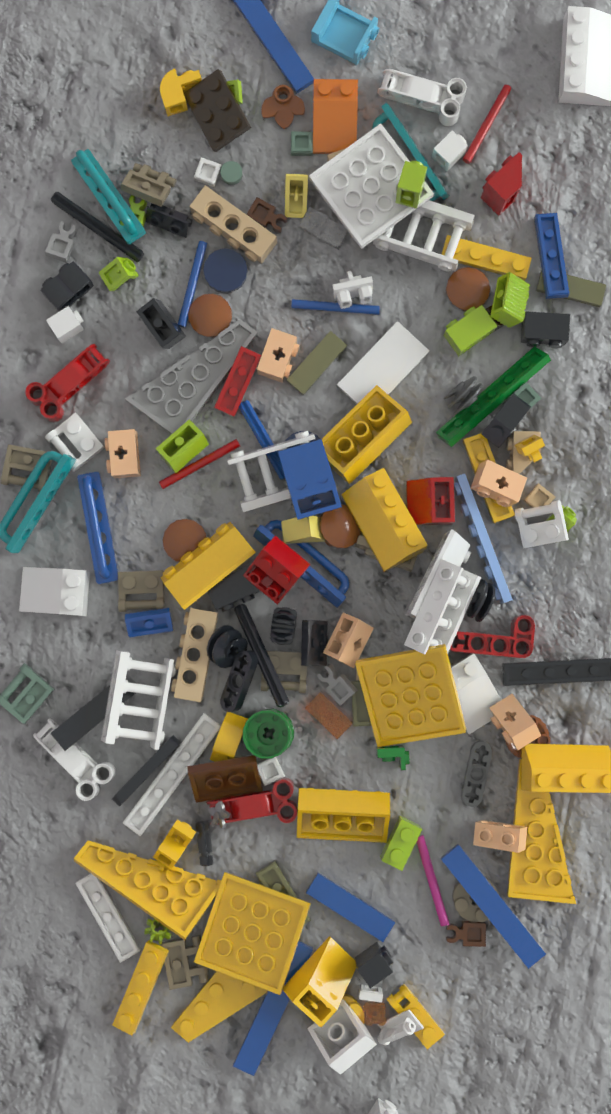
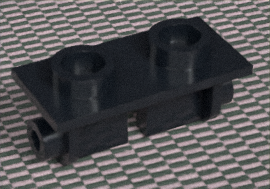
[146,203,193,238]

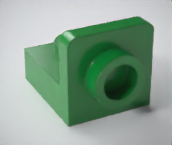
[376,745,410,771]

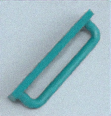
[372,102,450,201]
[71,149,146,244]
[0,451,76,553]

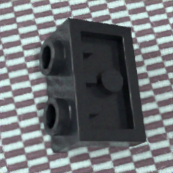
[301,620,328,666]

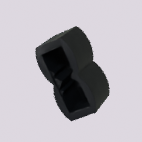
[41,261,94,311]

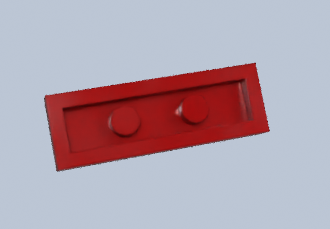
[214,346,262,417]

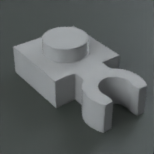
[45,221,76,263]
[317,664,358,706]

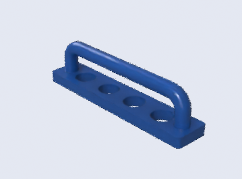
[77,472,118,584]
[253,520,350,608]

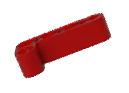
[449,615,535,658]

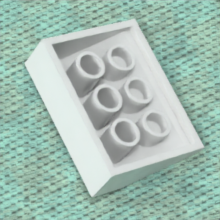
[558,6,611,106]
[405,529,471,620]

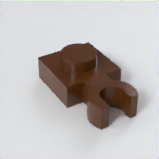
[246,197,287,233]
[446,921,486,947]

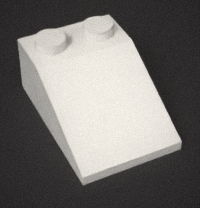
[19,567,90,616]
[451,653,501,734]

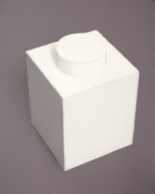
[432,131,468,172]
[46,306,84,343]

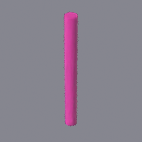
[416,835,449,926]

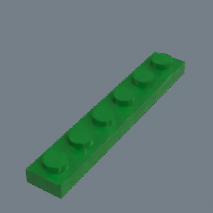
[436,347,551,447]

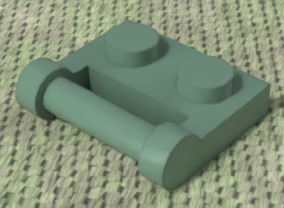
[0,663,55,724]

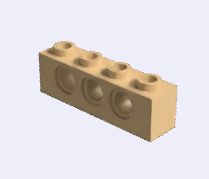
[189,185,277,264]
[171,608,219,702]

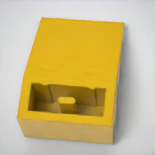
[283,936,356,1027]

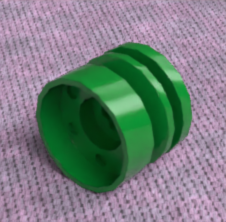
[243,709,294,759]

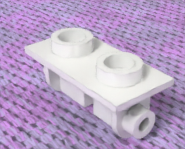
[377,1010,424,1045]

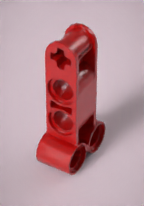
[25,344,110,423]
[206,777,298,825]

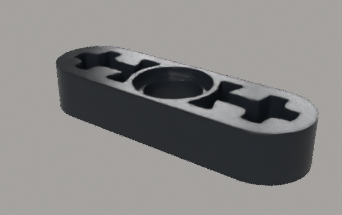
[220,650,258,712]

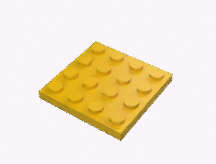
[355,644,467,747]
[194,872,311,995]

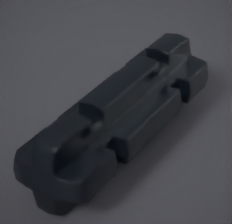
[196,820,213,866]

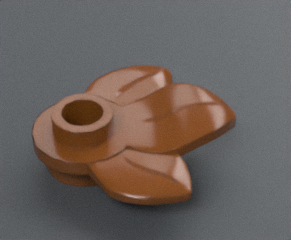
[261,85,305,129]

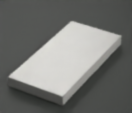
[337,321,429,404]

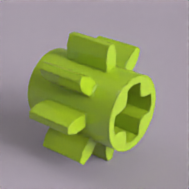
[144,919,171,945]

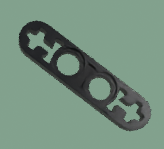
[112,735,181,807]

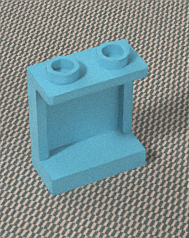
[311,0,380,65]

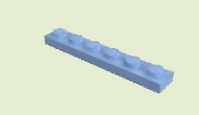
[454,473,512,604]

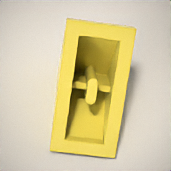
[285,174,308,218]
[281,515,325,544]

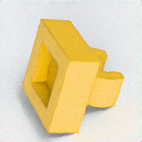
[515,435,545,463]

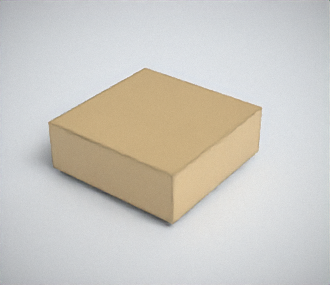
[524,483,555,508]

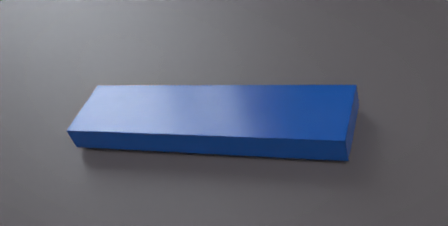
[534,213,569,299]
[306,872,395,942]

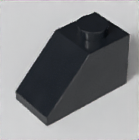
[481,393,531,448]

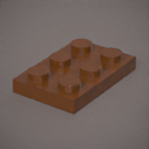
[187,755,263,803]

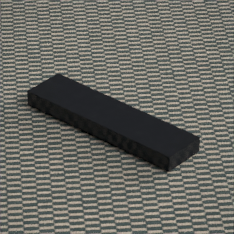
[50,685,136,751]

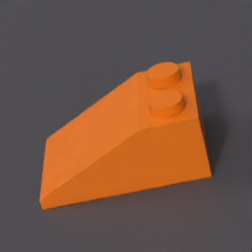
[313,79,358,154]

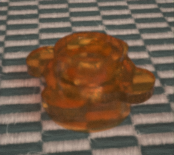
[363,1002,387,1026]

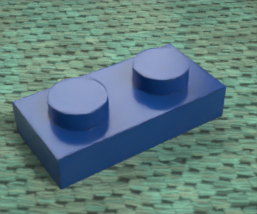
[125,608,173,637]

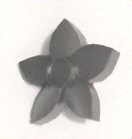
[208,801,230,829]

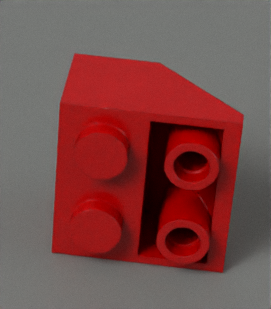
[481,152,522,216]
[406,477,455,525]
[243,535,311,605]

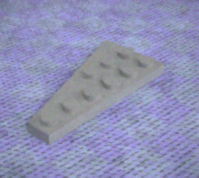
[125,319,258,434]

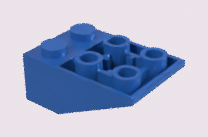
[278,439,342,519]

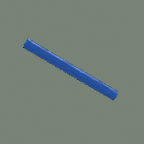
[178,241,207,328]
[291,299,380,315]

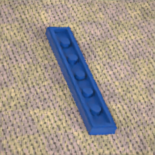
[233,0,314,94]
[440,844,546,969]
[233,941,313,1076]

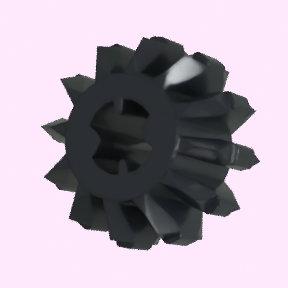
[270,607,297,645]

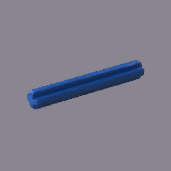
[239,400,285,480]

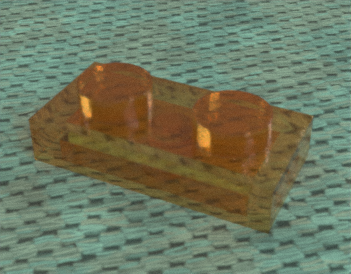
[305,692,353,739]

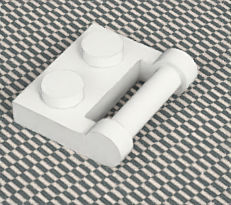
[45,412,105,472]
[515,500,569,548]

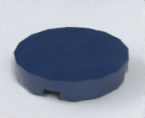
[203,248,248,293]

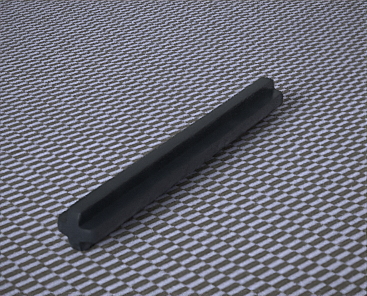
[51,192,144,262]
[234,604,289,708]

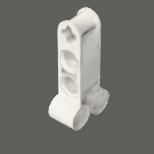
[377,69,467,126]
[33,718,116,801]

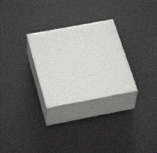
[194,157,222,187]
[258,757,285,786]
[358,984,383,1003]

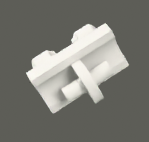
[332,271,373,309]

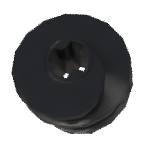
[467,579,495,622]
[206,625,248,668]

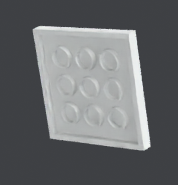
[309,124,434,249]

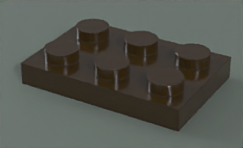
[184,69,251,152]

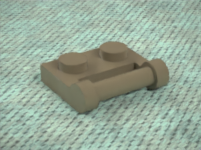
[1,444,52,492]
[118,570,165,612]
[261,651,307,694]

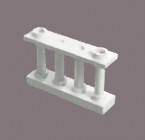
[373,200,475,272]
[227,431,315,512]
[404,559,481,654]
[101,650,176,750]

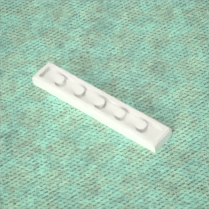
[123,713,221,836]

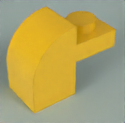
[160,69,202,117]
[210,711,248,762]
[153,819,196,870]

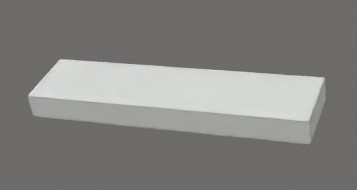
[75,873,141,963]

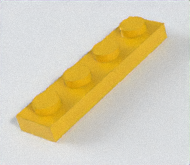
[441,235,532,281]
[463,433,515,524]
[112,940,169,1036]

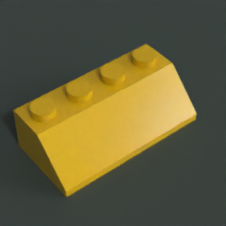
[322,385,412,485]
[341,468,428,572]
[160,522,256,610]
[521,744,611,793]
[296,788,390,843]

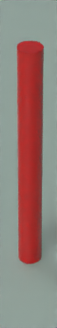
[462,84,512,164]
[159,439,241,489]

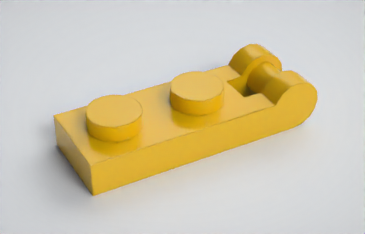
[386,984,445,1050]

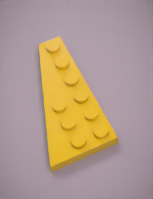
[507,759,576,904]
[74,840,222,940]
[171,971,267,1043]

